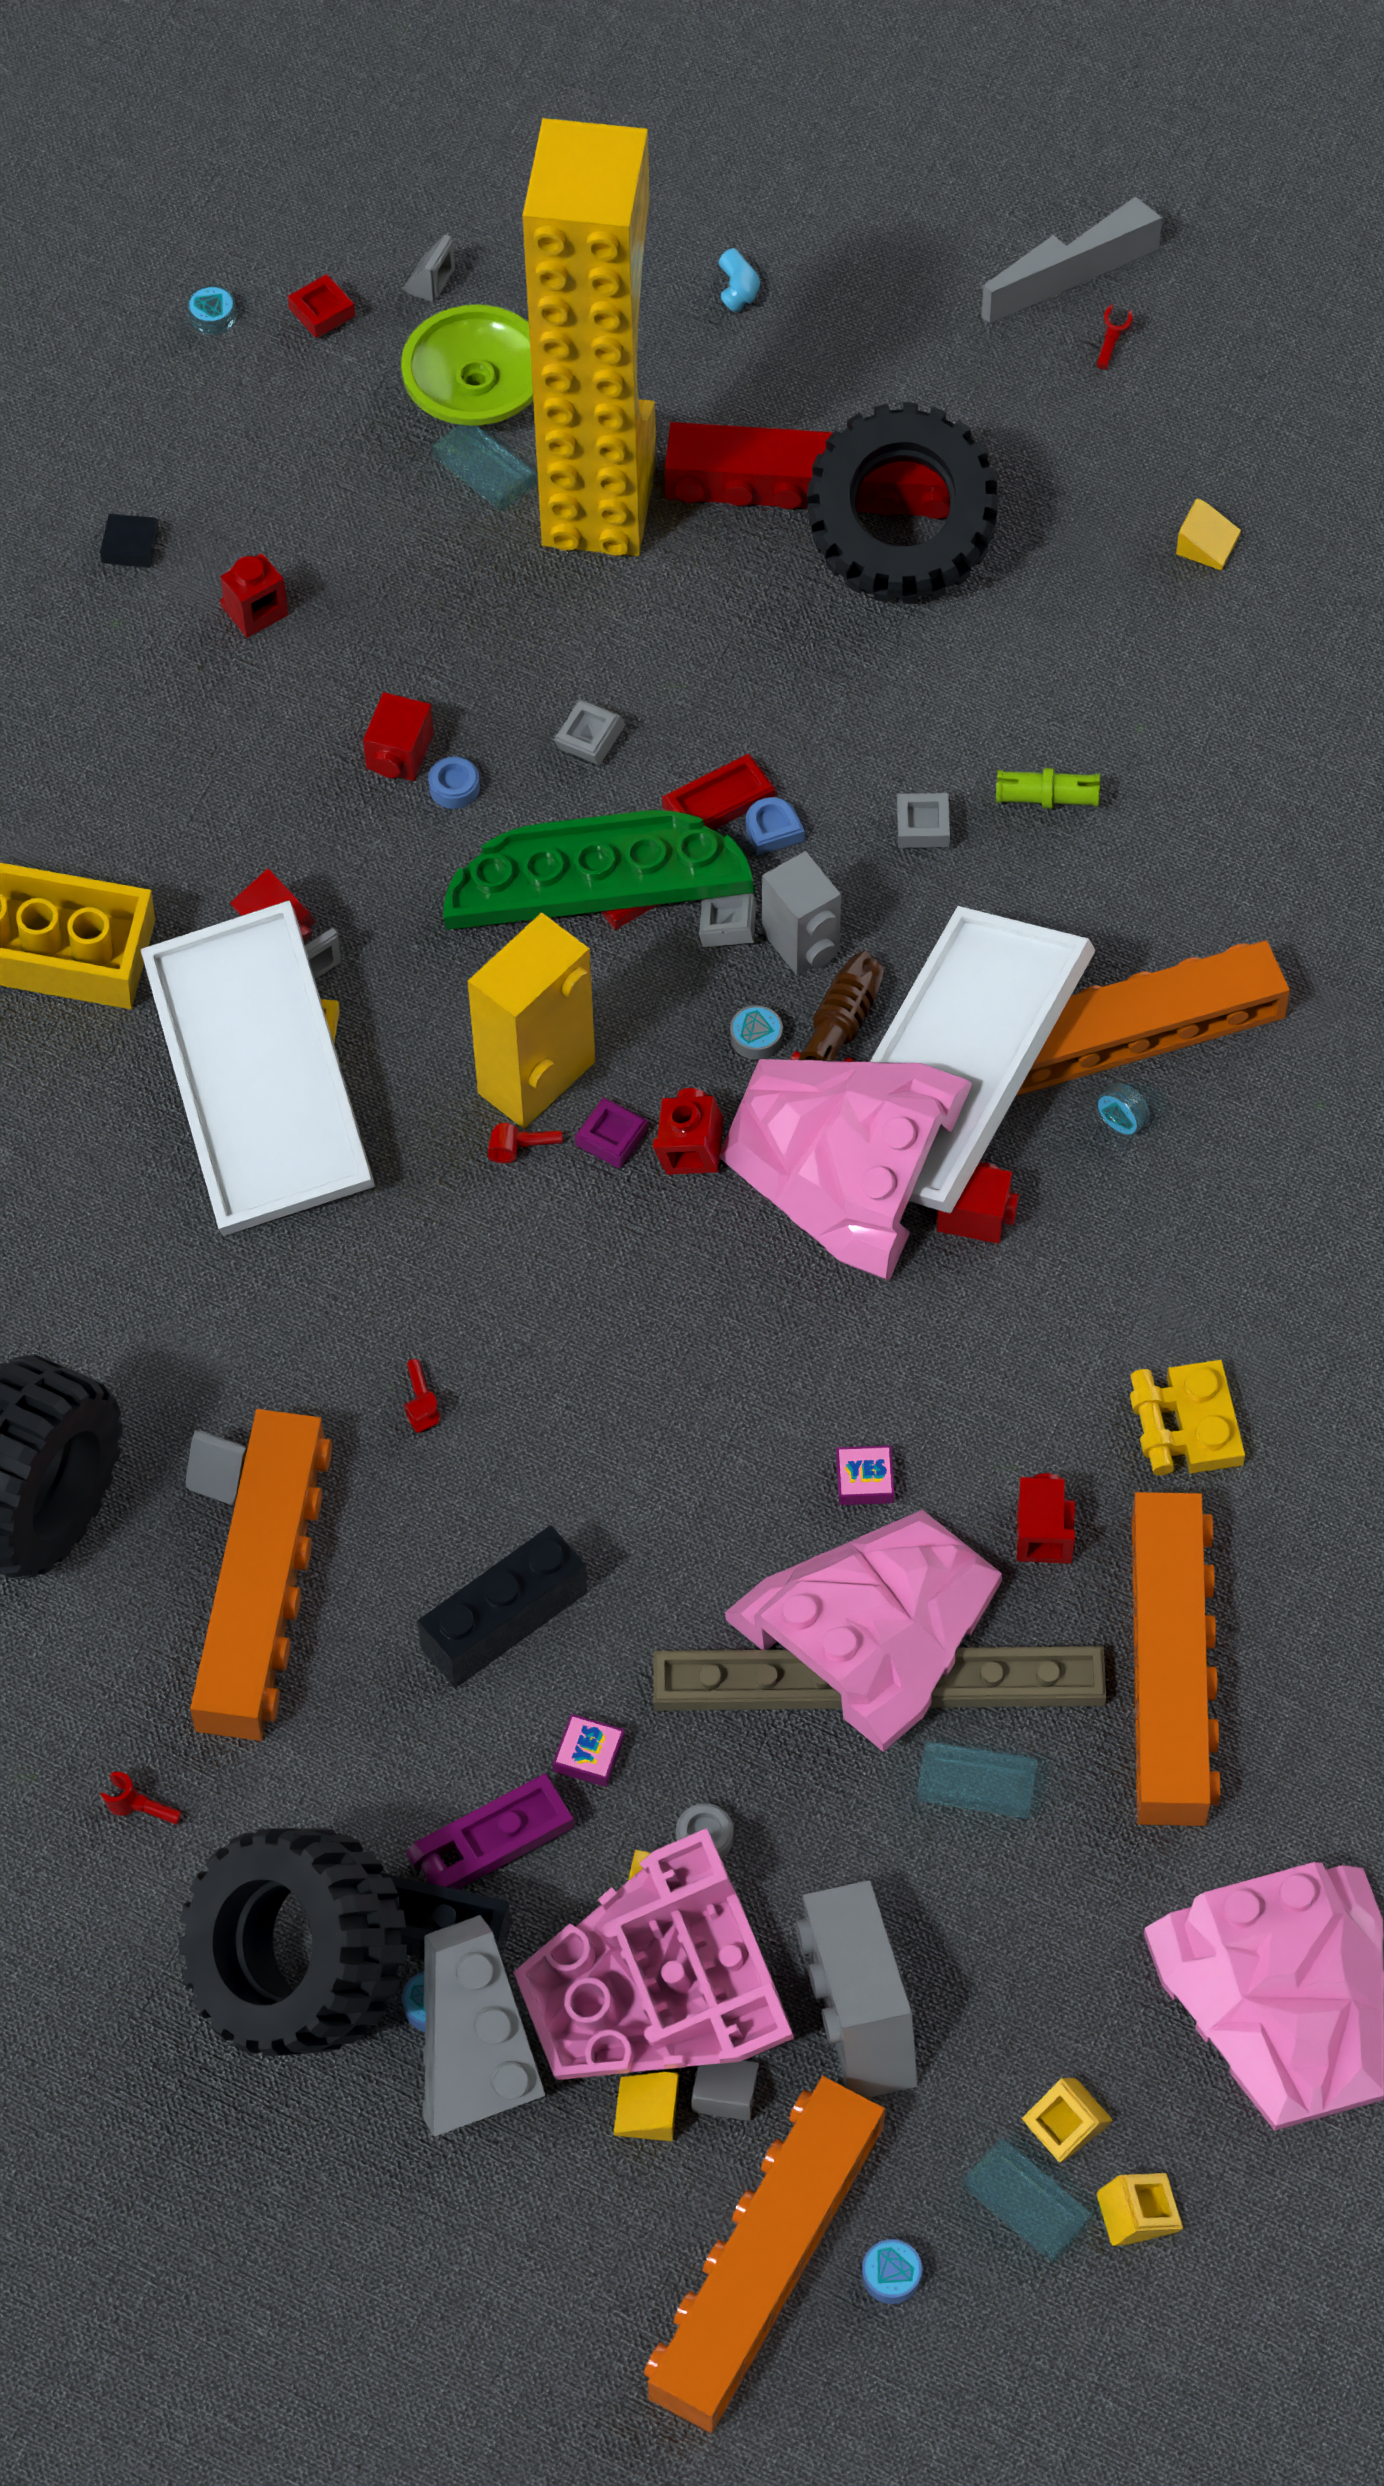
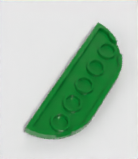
[443,810,754,930]

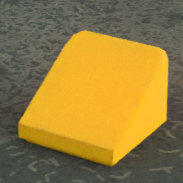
[1176,498,1241,571]
[614,2072,679,2142]
[1021,2078,1113,2163]
[1097,2173,1183,2246]

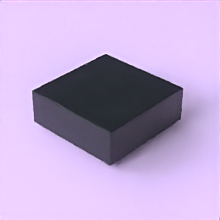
[100,513,159,568]

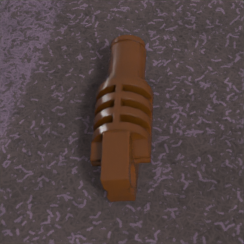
[799,950,885,1061]

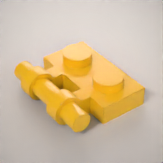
[1129,1359,1245,1476]

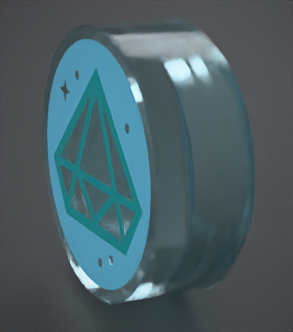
[187,285,236,334]
[1096,1083,1150,1136]

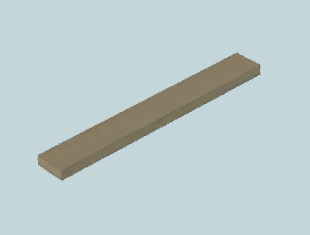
[653,1646,1106,1711]

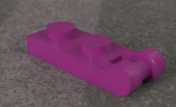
[406,1773,574,1890]

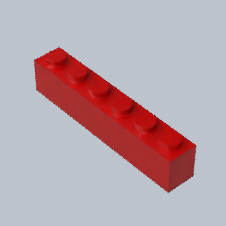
[665,422,950,519]

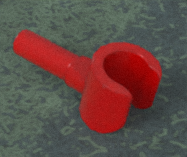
[1096,304,1133,370]
[487,1123,563,1164]
[403,1359,441,1433]
[100,1771,182,1825]

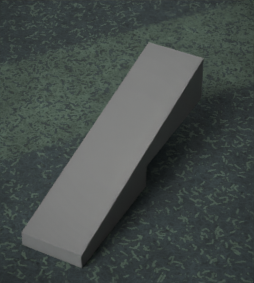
[981,196,1162,324]

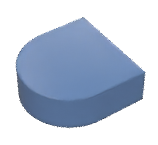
[746,798,805,856]

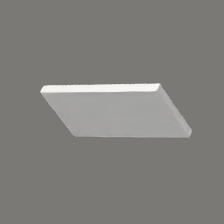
[140,900,375,1236]
[870,906,1096,1213]

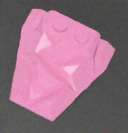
[719,1059,972,1281]
[725,1510,1002,1752]
[514,1828,794,2080]
[1144,1862,1384,2131]

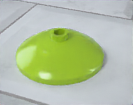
[401,305,533,426]

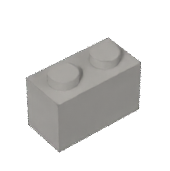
[762,851,841,976]

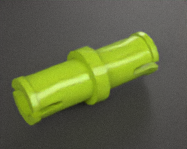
[996,768,1100,809]

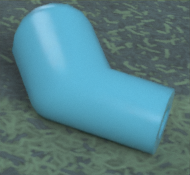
[718,248,760,312]

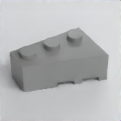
[795,1880,918,2098]
[423,1915,546,2137]

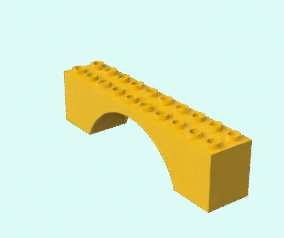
[522,118,656,556]

